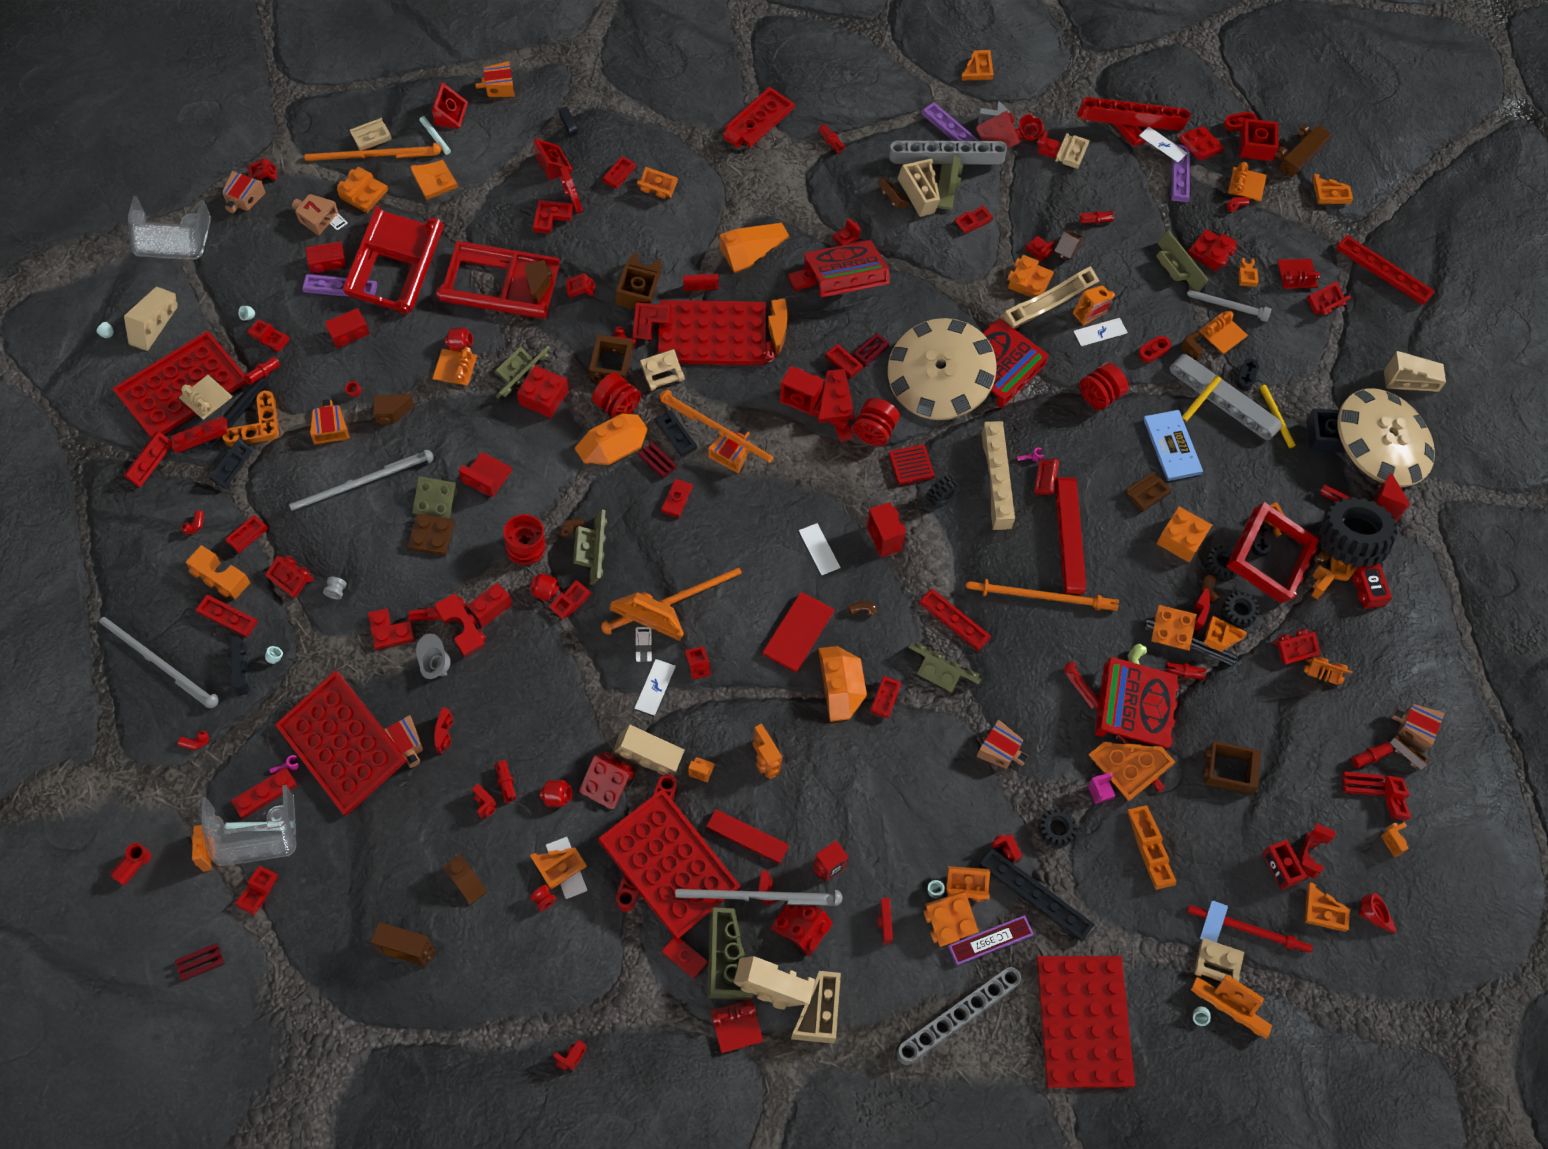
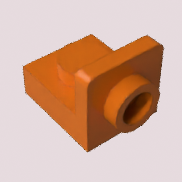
[1311,565,1335,600]
[689,757,714,783]
[1381,822,1409,858]

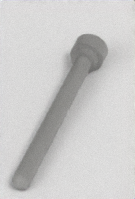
[1187,290,1272,322]

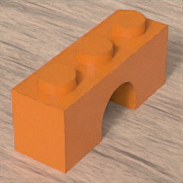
[186,545,250,600]

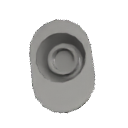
[416,634,450,679]

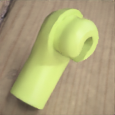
[1128,644,1147,664]

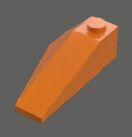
[719,223,789,273]

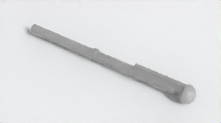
[289,450,434,511]
[99,617,219,708]
[675,889,843,906]

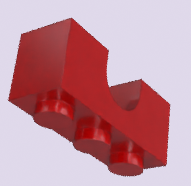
[434,593,486,658]

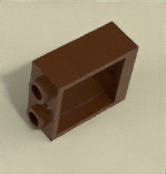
[589,334,634,383]
[1202,741,1261,795]
[371,922,435,967]

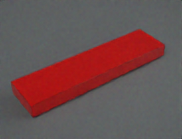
[919,588,991,651]
[706,809,789,865]

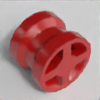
[530,885,557,911]

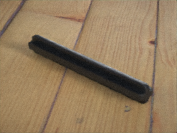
[203,378,268,449]
[1144,619,1238,665]

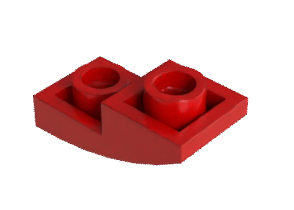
[435,707,453,755]

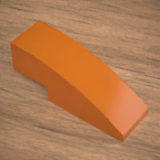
[768,299,787,356]

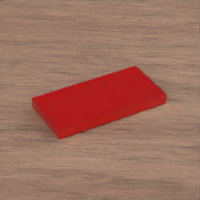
[763,592,835,673]

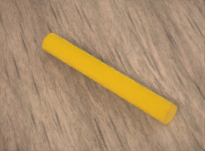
[1182,375,1222,422]

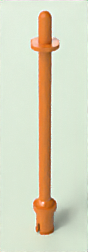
[966,579,1119,611]

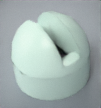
[239,306,255,320]
[97,322,114,338]
[265,646,283,664]
[928,880,944,899]
[1193,1006,1210,1026]

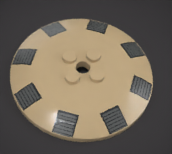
[888,318,996,420]
[1338,389,1435,487]

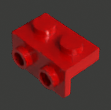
[1306,281,1351,316]

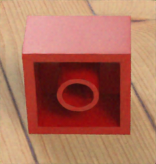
[1239,118,1278,161]
[517,365,569,418]
[780,366,824,416]
[866,502,906,558]

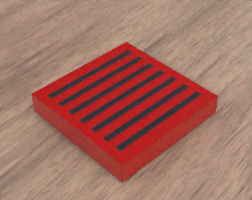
[889,444,935,486]

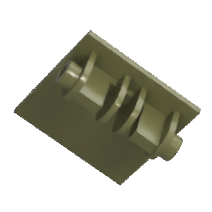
[412,476,457,519]

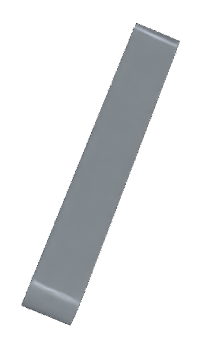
[889,141,1007,164]
[1170,354,1282,440]
[897,967,1021,1065]

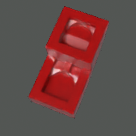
[954,205,993,233]
[247,319,290,352]
[549,580,592,620]
[1193,588,1210,633]
[1385,776,1411,821]
[236,866,278,916]

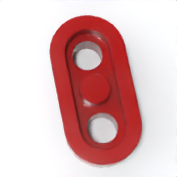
[1224,112,1257,132]
[1138,336,1171,363]

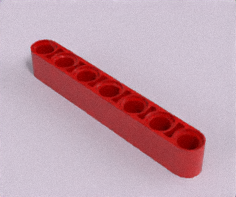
[1077,97,1191,131]
[1055,477,1086,595]
[616,774,677,912]

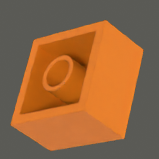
[1156,506,1212,563]

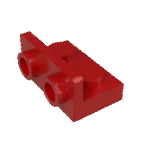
[265,556,314,598]
[1272,629,1321,664]

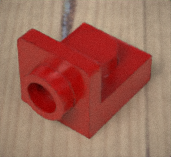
[1037,130,1062,159]
[248,158,277,181]
[832,218,860,246]
[1025,236,1055,261]
[566,273,595,298]
[685,646,711,680]
[472,784,497,819]
[991,834,1022,864]
[757,870,779,905]
[553,1040,587,1071]

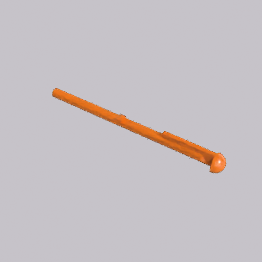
[305,143,441,161]
[660,390,773,463]
[601,567,742,635]

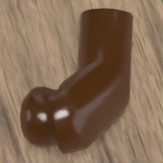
[559,518,584,538]
[1313,544,1332,564]
[1202,575,1220,603]
[847,601,877,616]

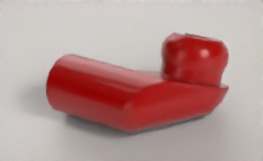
[1227,197,1249,212]
[178,731,209,750]

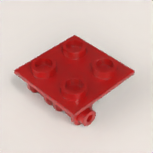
[1277,259,1320,289]
[710,999,763,1053]

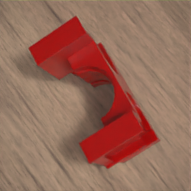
[1297,823,1336,879]

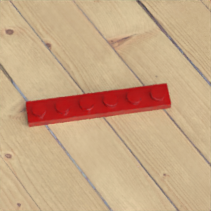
[1336,235,1435,306]

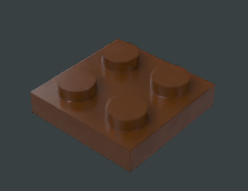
[407,513,455,556]

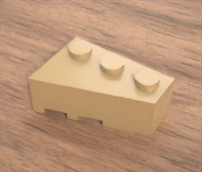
[898,159,940,217]
[124,286,177,351]
[1384,351,1446,392]
[612,725,684,775]
[734,956,815,1009]
[791,971,841,1044]

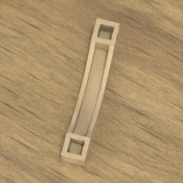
[999,266,1099,329]
[981,421,1015,530]

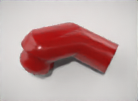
[613,327,636,348]
[762,342,775,363]
[181,510,204,535]

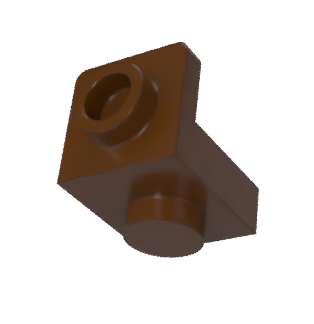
[1181,332,1204,362]

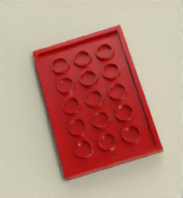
[658,300,766,365]
[112,331,247,438]
[275,670,408,816]
[598,789,741,940]
[1036,956,1135,1088]

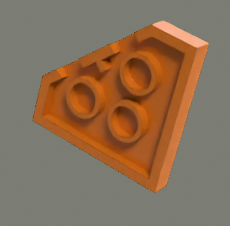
[1089,742,1175,801]

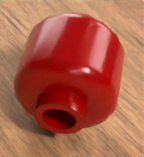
[445,328,473,352]
[529,573,560,601]
[540,780,572,807]

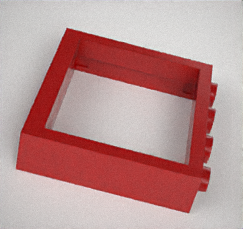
[1226,502,1319,604]

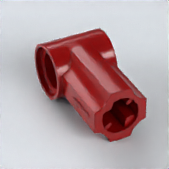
[109,843,151,886]

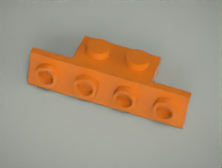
[1191,974,1272,1039]

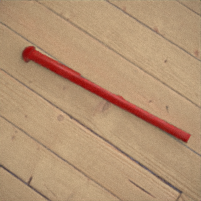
[1064,662,1165,792]

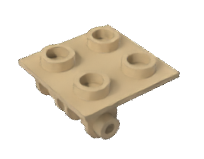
[179,375,232,420]

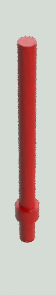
[1187,905,1313,953]

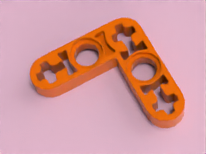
[222,391,279,447]

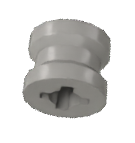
[323,577,347,599]

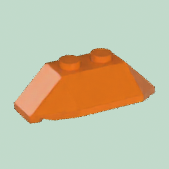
[575,414,648,465]
[609,592,684,641]
[818,646,867,722]

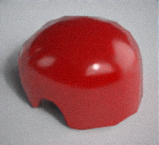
[1018,114,1044,141]

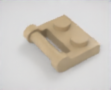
[639,349,685,391]
[1194,938,1244,982]

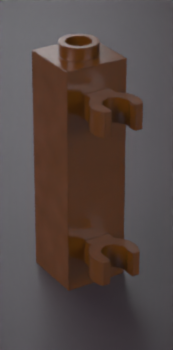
[1274,124,1332,178]

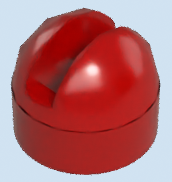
[345,381,362,397]

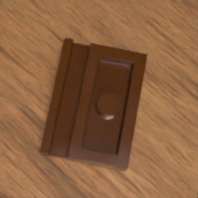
[1125,472,1172,512]

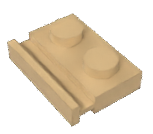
[350,118,392,151]
[1055,133,1090,169]

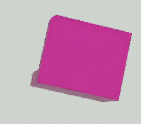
[1088,772,1115,804]

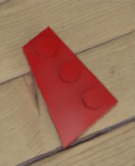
[818,369,855,423]

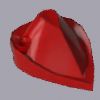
[1358,893,1397,934]

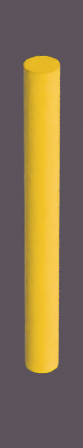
[1259,385,1295,448]

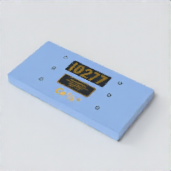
[1143,410,1203,481]

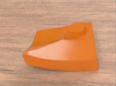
[410,159,458,200]

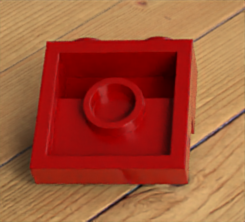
[1188,229,1238,272]

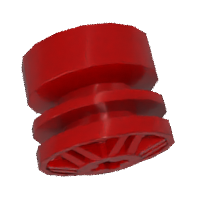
[1079,362,1129,410]
[592,372,641,418]
[852,398,900,447]
[503,514,546,565]

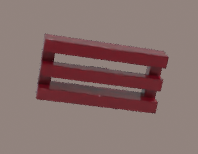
[853,333,890,367]
[638,441,677,479]
[175,943,225,982]

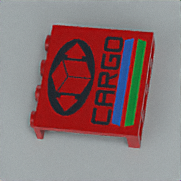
[804,240,890,297]
[983,318,1049,409]
[1094,657,1179,751]

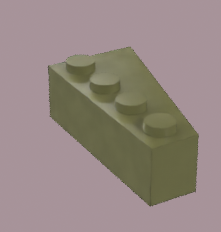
[707,907,754,1000]

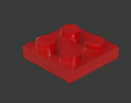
[1178,126,1225,161]

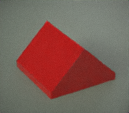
[432,82,468,129]
[533,138,573,181]
[1373,473,1410,522]

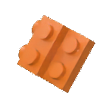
[337,167,388,213]
[1007,255,1054,298]
[752,723,782,779]
[923,891,979,947]

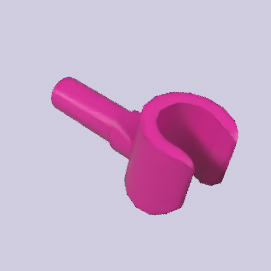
[1017,447,1044,462]
[270,755,299,774]

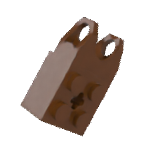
[615,252,662,310]

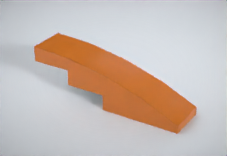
[1127,805,1176,890]

